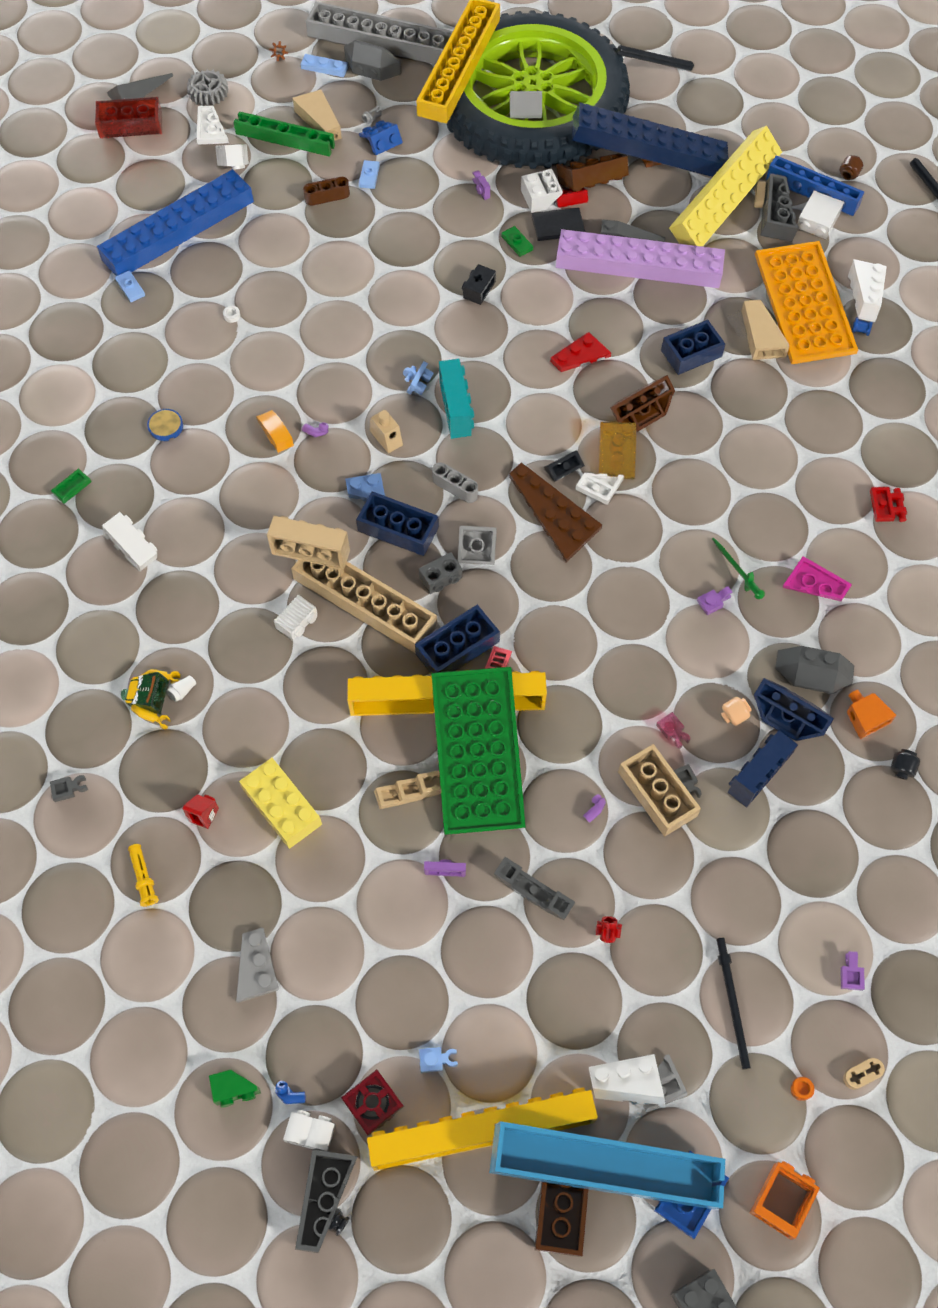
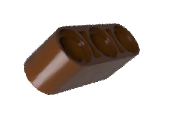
[303,176,350,206]

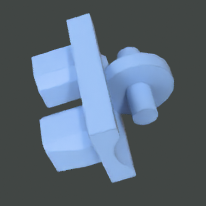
[403,361,433,395]

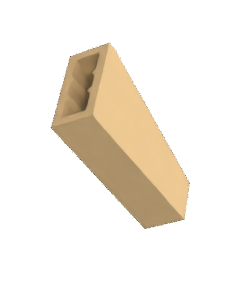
[292,90,342,140]
[741,300,790,360]

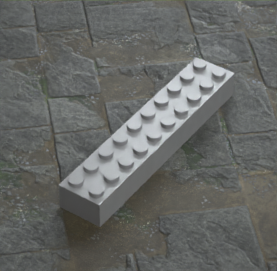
[306,1,453,64]

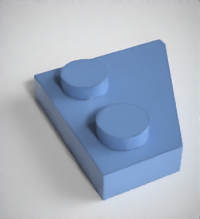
[345,473,385,501]

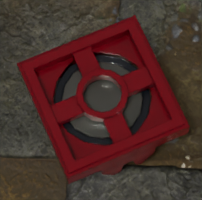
[341,1069,404,1135]

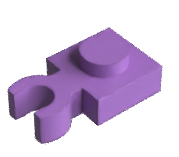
[472,170,490,200]

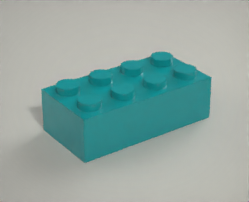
[439,358,474,439]

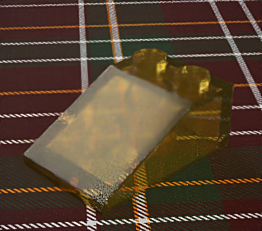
[599,422,636,479]

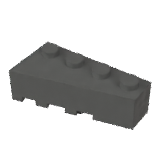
[295,1149,358,1253]

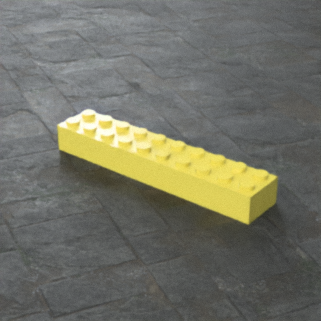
[669,125,782,247]

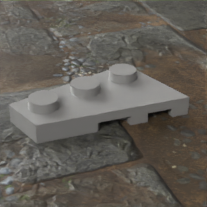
[236,928,279,1003]

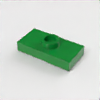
[501,226,533,257]
[51,468,92,504]

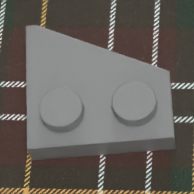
[643,1054,687,1112]

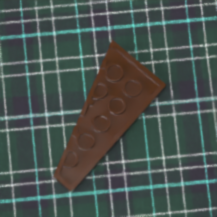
[509,462,602,563]

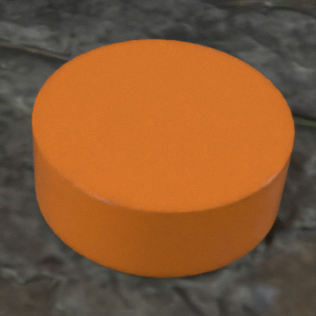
[791,1077,814,1101]

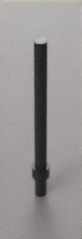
[716,938,751,1070]

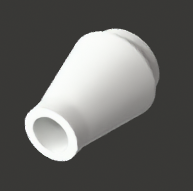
[167,675,196,702]

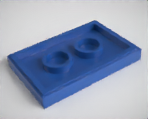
[654,1151,729,1239]

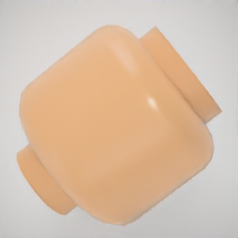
[721,697,752,726]

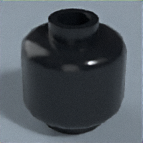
[891,749,920,780]

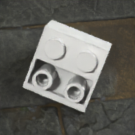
[521,169,563,213]

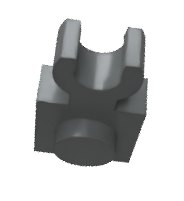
[673,764,702,798]
[50,775,88,802]

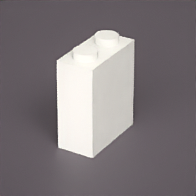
[797,191,844,239]

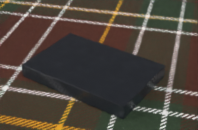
[532,207,586,241]

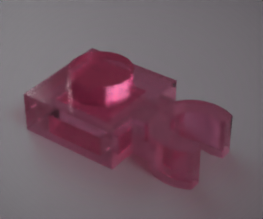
[656,712,690,749]

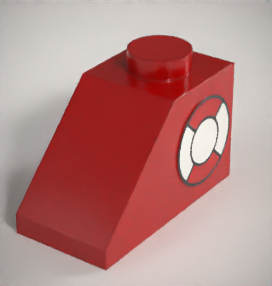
[182,794,219,829]

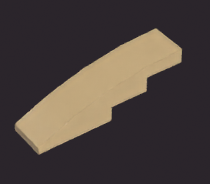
[374,771,441,809]

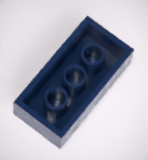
[356,491,439,556]
[415,604,500,673]

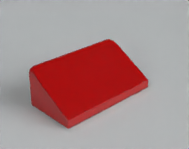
[555,188,588,208]

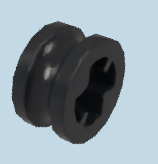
[329,1211,350,1236]

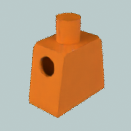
[847,689,896,739]

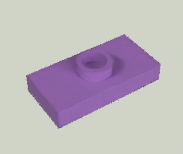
[424,859,466,877]

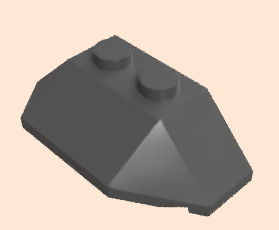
[344,40,401,81]
[775,646,855,694]

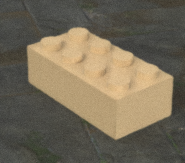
[267,516,350,570]
[618,744,701,837]

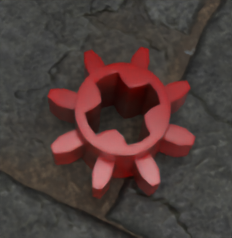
[596,916,622,943]

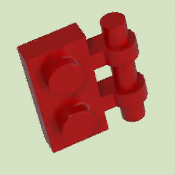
[870,487,907,522]

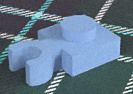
[419,1047,458,1073]

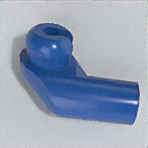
[275,1081,306,1104]

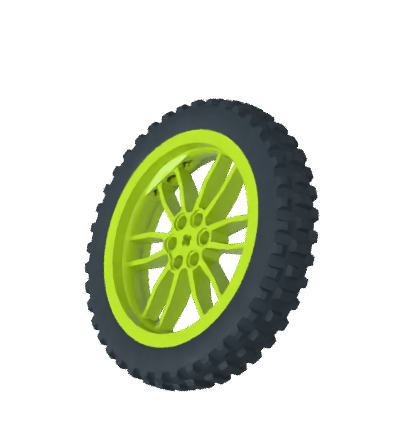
[446,10,630,169]

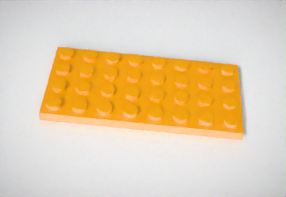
[755,241,858,365]

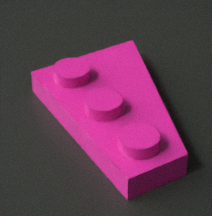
[783,556,852,601]

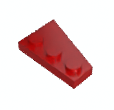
[550,332,611,372]

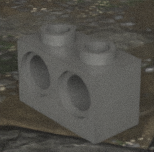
[419,552,462,594]

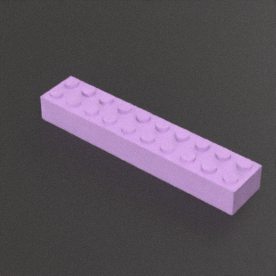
[556,229,725,288]

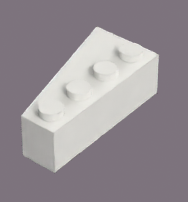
[848,259,887,322]

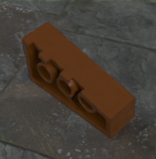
[557,153,629,191]

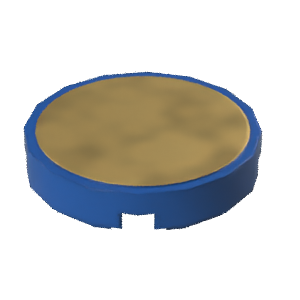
[147,409,183,441]

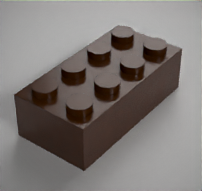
[534,1182,589,1257]

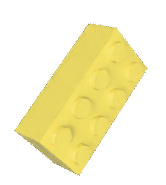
[239,758,322,849]

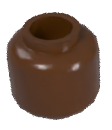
[839,155,864,180]

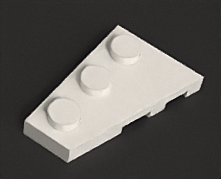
[197,106,229,145]

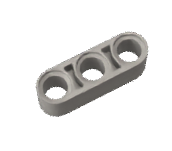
[432,462,478,503]

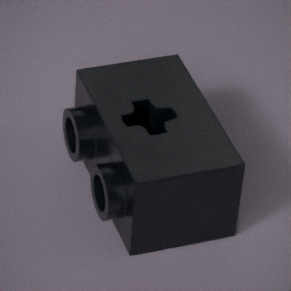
[462,264,496,305]

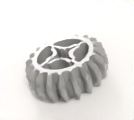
[187,69,229,106]

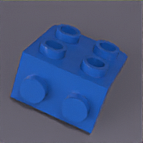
[359,120,403,155]

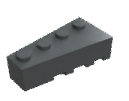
[761,173,799,242]

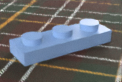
[300,54,348,77]

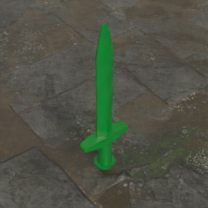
[712,538,765,599]

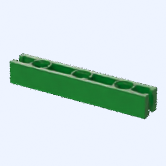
[233,111,335,157]

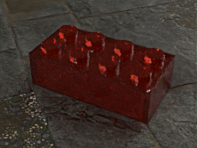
[95,97,162,138]

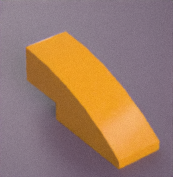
[256,410,294,453]

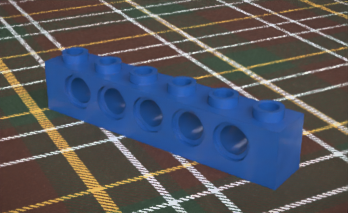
[766,155,864,216]

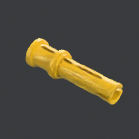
[128,844,159,907]

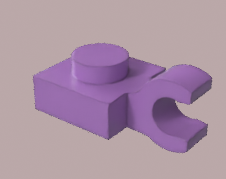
[697,586,733,615]
[841,951,865,991]

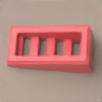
[485,646,512,669]

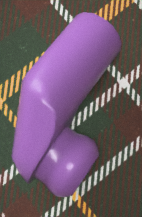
[302,422,329,437]
[583,794,606,823]

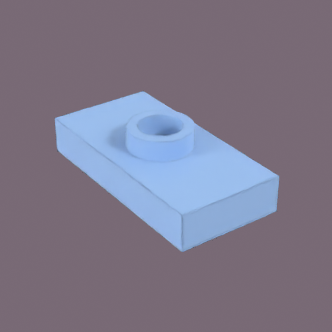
[359,160,380,189]
[115,270,145,303]

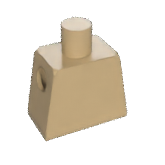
[370,410,403,454]

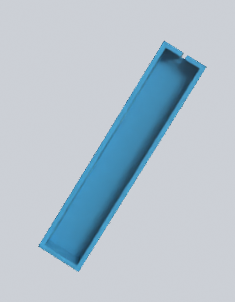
[489,1122,726,1209]

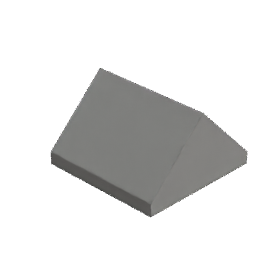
[509,91,542,118]

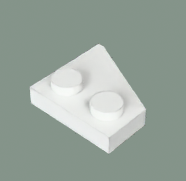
[575,473,624,505]

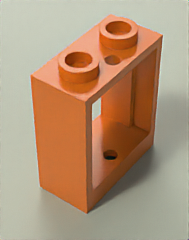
[750,1161,820,1240]

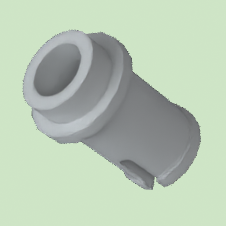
[362,106,382,124]

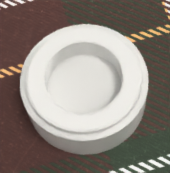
[223,306,240,323]

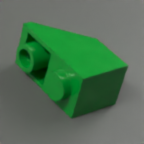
[209,1070,261,1108]

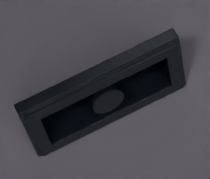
[544,450,585,482]

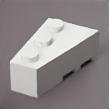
[215,144,249,169]
[102,512,158,571]
[589,1054,666,1107]

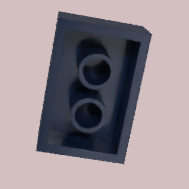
[661,320,725,375]

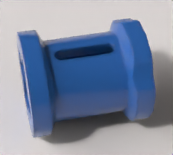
[852,317,873,336]

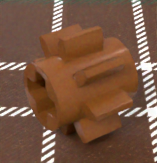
[269,41,288,61]

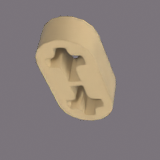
[754,181,766,208]
[843,1058,885,1090]

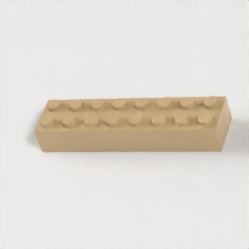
[291,560,437,654]

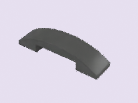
[494,857,575,920]

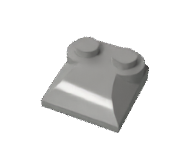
[458,526,497,565]

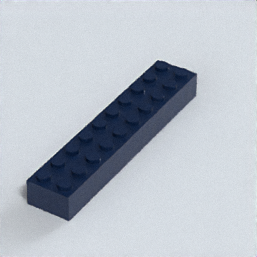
[572,102,729,177]

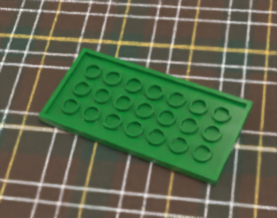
[431,667,526,835]

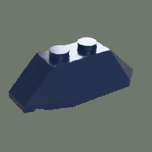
[754,678,834,741]

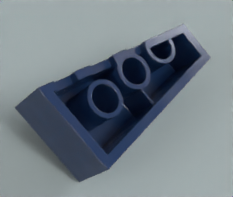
[728,730,798,808]

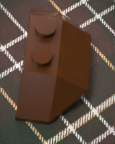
[610,375,675,432]

